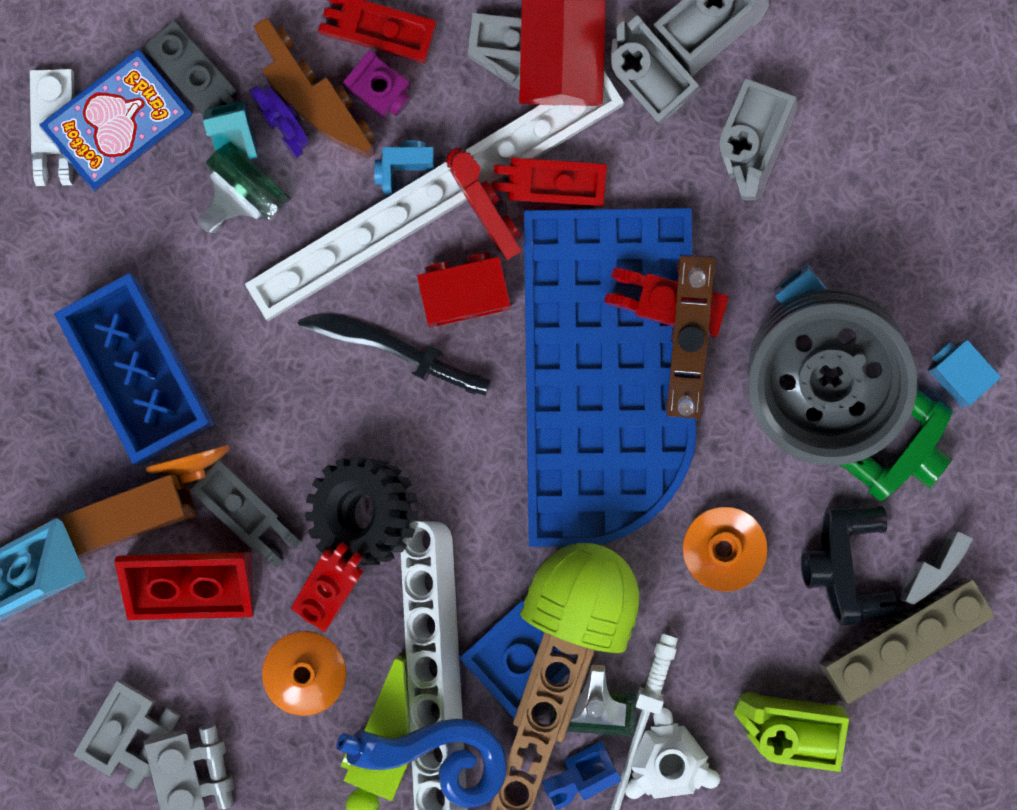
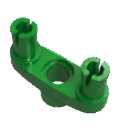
[839,389,953,502]

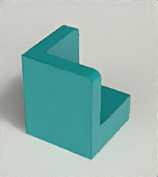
[203,100,258,159]

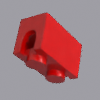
[417,253,511,328]

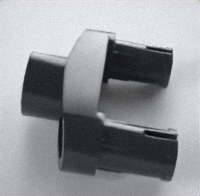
[801,506,897,626]

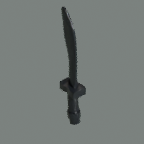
[298,314,491,396]

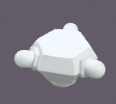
[625,708,720,799]

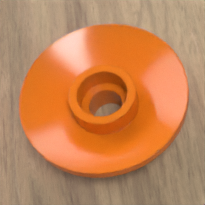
[146,445,230,484]
[682,507,768,592]
[262,631,346,716]

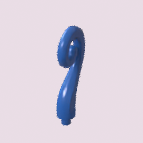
[336,718,507,808]

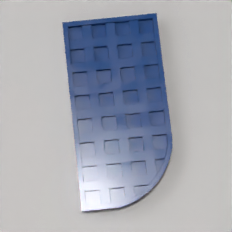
[524,208,696,547]

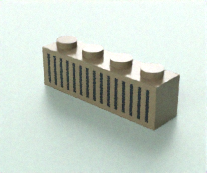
[819,578,996,705]

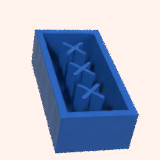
[54,273,217,465]

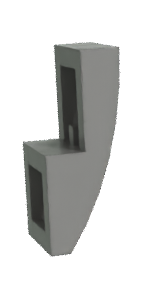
[899,531,973,604]

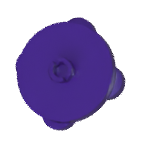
[249,84,309,159]

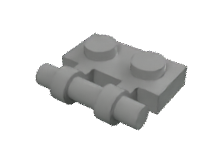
[74,680,181,790]
[143,723,235,810]

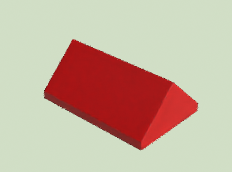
[519,0,606,106]
[114,552,253,620]

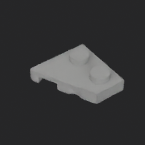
[468,13,521,91]

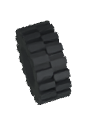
[305,457,419,566]

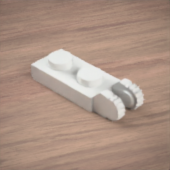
[30,69,74,186]

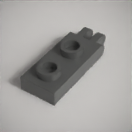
[143,20,238,115]

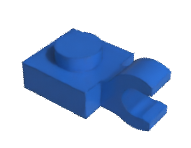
[542,741,622,810]

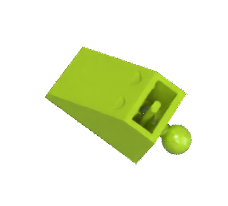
[341,653,410,810]

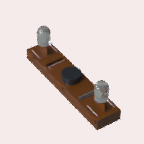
[665,254,717,419]

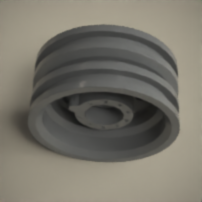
[748,289,917,465]

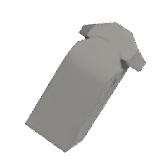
[653,0,769,77]
[611,9,701,126]
[719,78,798,201]

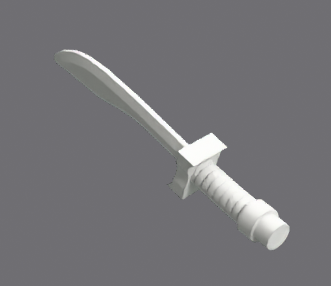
[610,634,678,810]

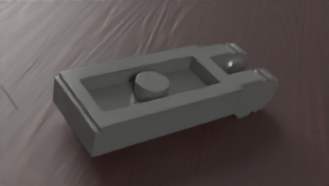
[189,459,302,568]

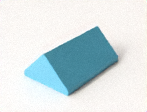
[0,518,87,621]

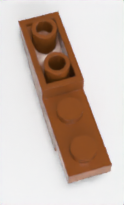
[253,17,376,158]

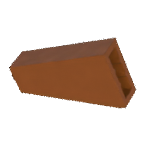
[33,475,198,558]

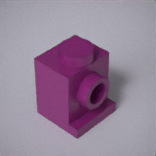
[343,50,411,120]

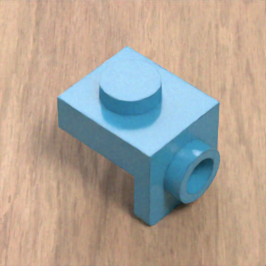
[374,140,435,195]

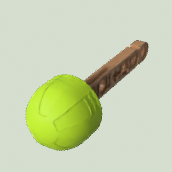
[490,543,639,810]

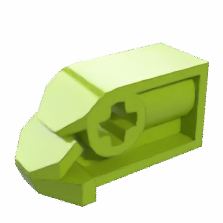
[733,692,849,772]

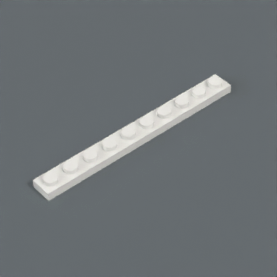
[245,71,624,321]

